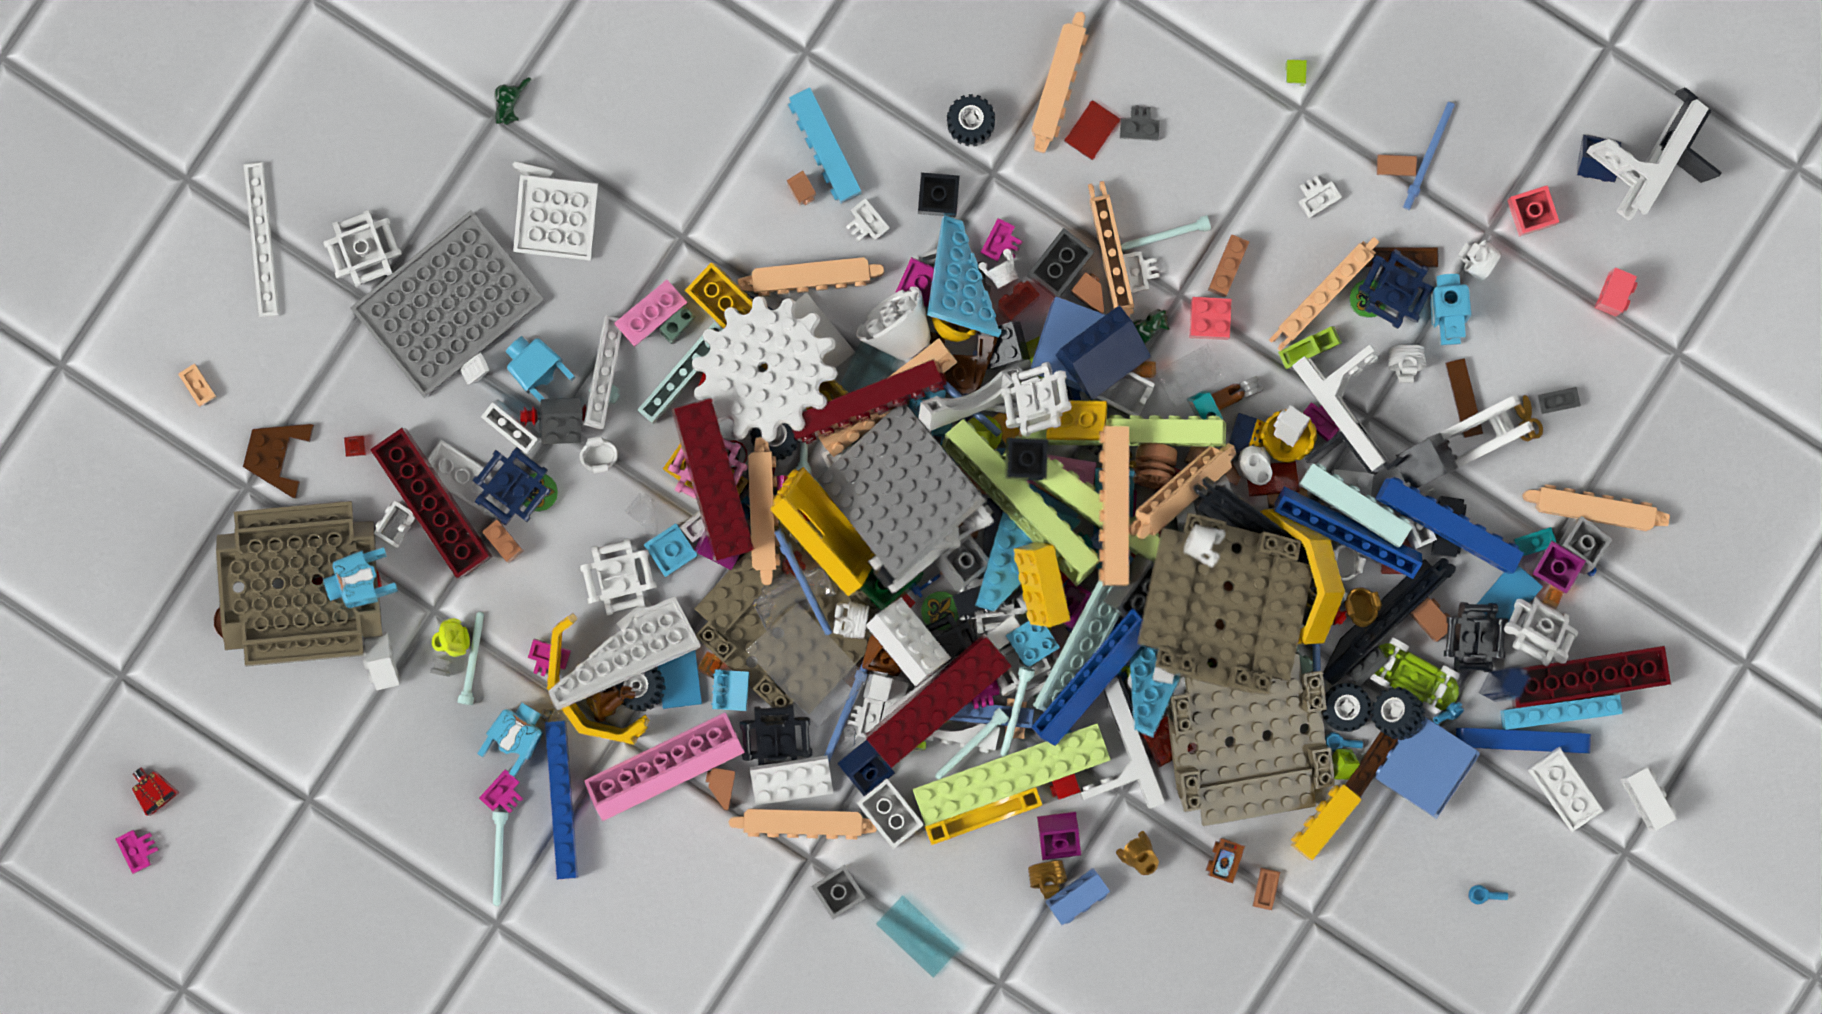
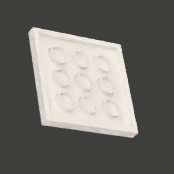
[513,174,598,261]

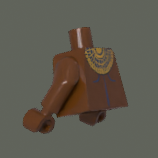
[586,685,636,722]

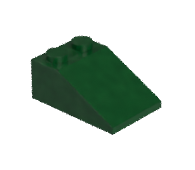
[859,569,924,610]

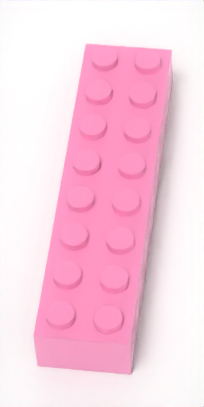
[584,712,745,821]

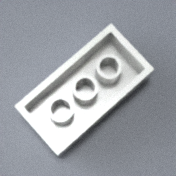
[866,598,951,686]

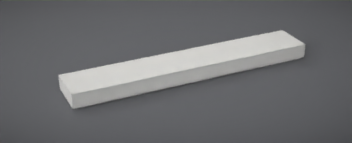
[584,315,622,429]

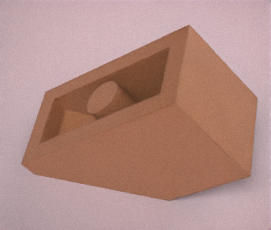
[786,170,816,206]
[1071,272,1104,314]
[706,768,736,810]

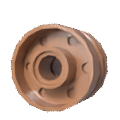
[1133,443,1178,489]

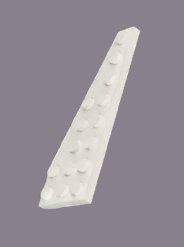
[549,596,700,710]

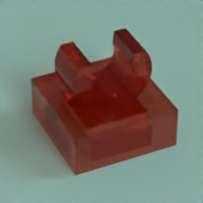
[344,436,366,457]
[782,550,806,577]

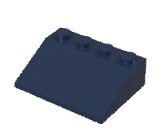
[1055,305,1151,401]

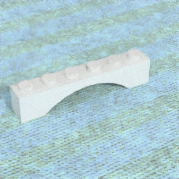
[918,365,1028,431]
[881,702,1000,754]

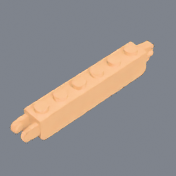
[1031,11,1088,153]
[1088,181,1134,317]
[1269,237,1379,351]
[738,257,884,297]
[748,437,780,586]
[1129,443,1236,539]
[1522,485,1670,531]
[728,809,877,840]

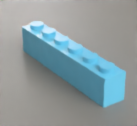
[788,87,861,204]
[1500,695,1623,730]

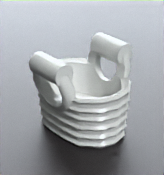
[1458,240,1501,281]
[979,249,1019,289]
[1388,345,1426,383]
[580,436,618,474]
[1233,446,1273,485]
[1184,524,1225,567]
[1333,544,1366,581]
[833,601,869,639]

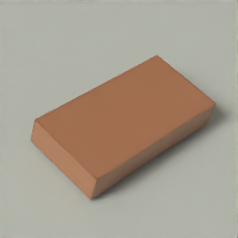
[1377,155,1417,177]
[1252,868,1280,910]

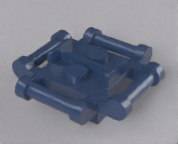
[1358,249,1435,329]
[472,447,551,526]

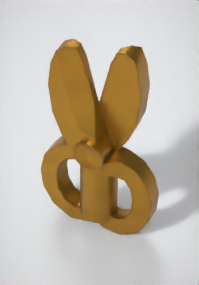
[1514,395,1543,442]

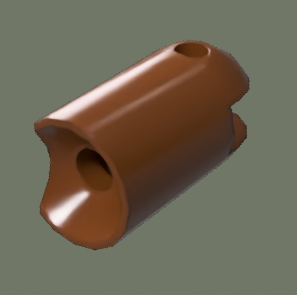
[1211,384,1245,411]

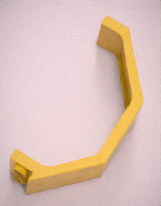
[1260,509,1345,645]
[547,613,650,745]

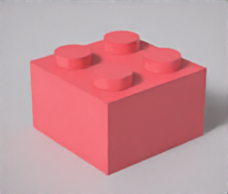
[1507,185,1560,237]
[1594,267,1638,317]
[1189,297,1232,340]

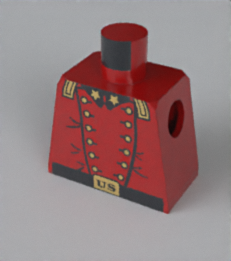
[132,767,179,816]

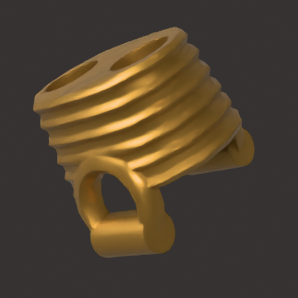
[1344,587,1382,627]
[1116,831,1159,875]
[1028,860,1068,899]

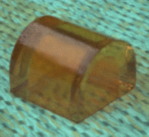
[1135,361,1156,378]
[1542,585,1564,609]
[697,652,723,679]

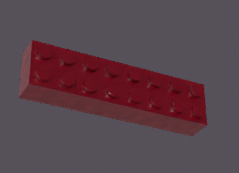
[792,359,948,444]
[671,398,754,561]
[370,428,493,579]
[865,633,1012,768]
[1511,646,1671,709]

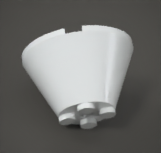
[856,287,931,363]

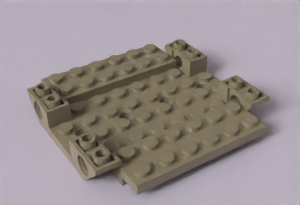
[216,501,383,667]
[1137,513,1312,695]
[694,526,880,715]
[1167,653,1335,826]

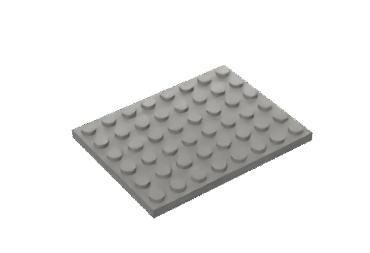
[350,210,545,398]
[817,404,985,581]

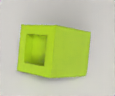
[1285,59,1307,86]
[1332,749,1360,780]

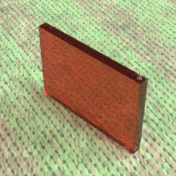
[1064,100,1120,160]
[1247,461,1300,497]

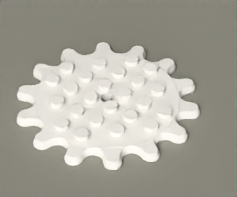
[692,296,837,442]

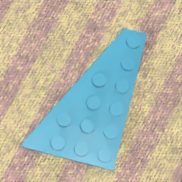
[927,215,1001,337]
[975,511,1080,611]
[1130,645,1182,737]

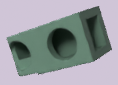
[659,306,696,344]

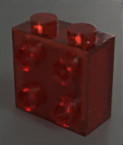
[997,280,1040,322]
[1141,716,1193,768]

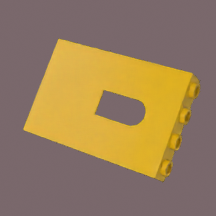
[770,467,876,596]

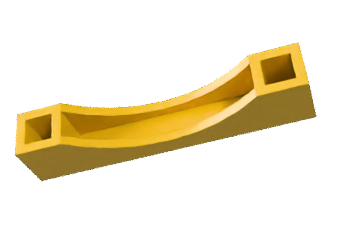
[925,787,1043,845]

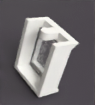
[1096,372,1155,417]

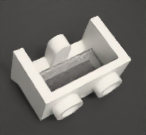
[374,501,416,548]

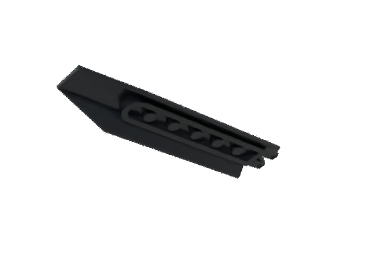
[1193,477,1310,565]
[1323,558,1456,686]

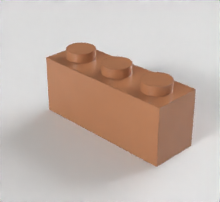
[1207,234,1249,298]

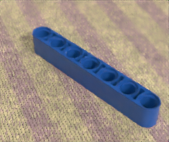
[1456,728,1591,754]

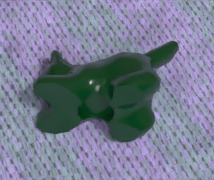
[494,77,531,125]
[1133,309,1170,345]

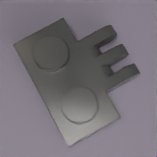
[1120,106,1160,141]

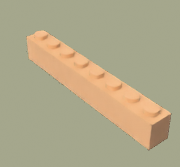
[818,338,957,457]
[1099,426,1129,586]

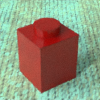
[1049,774,1081,800]

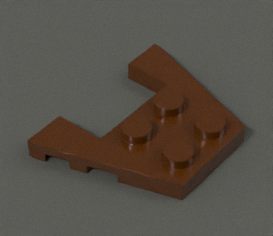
[930,332,997,394]
[243,424,314,499]

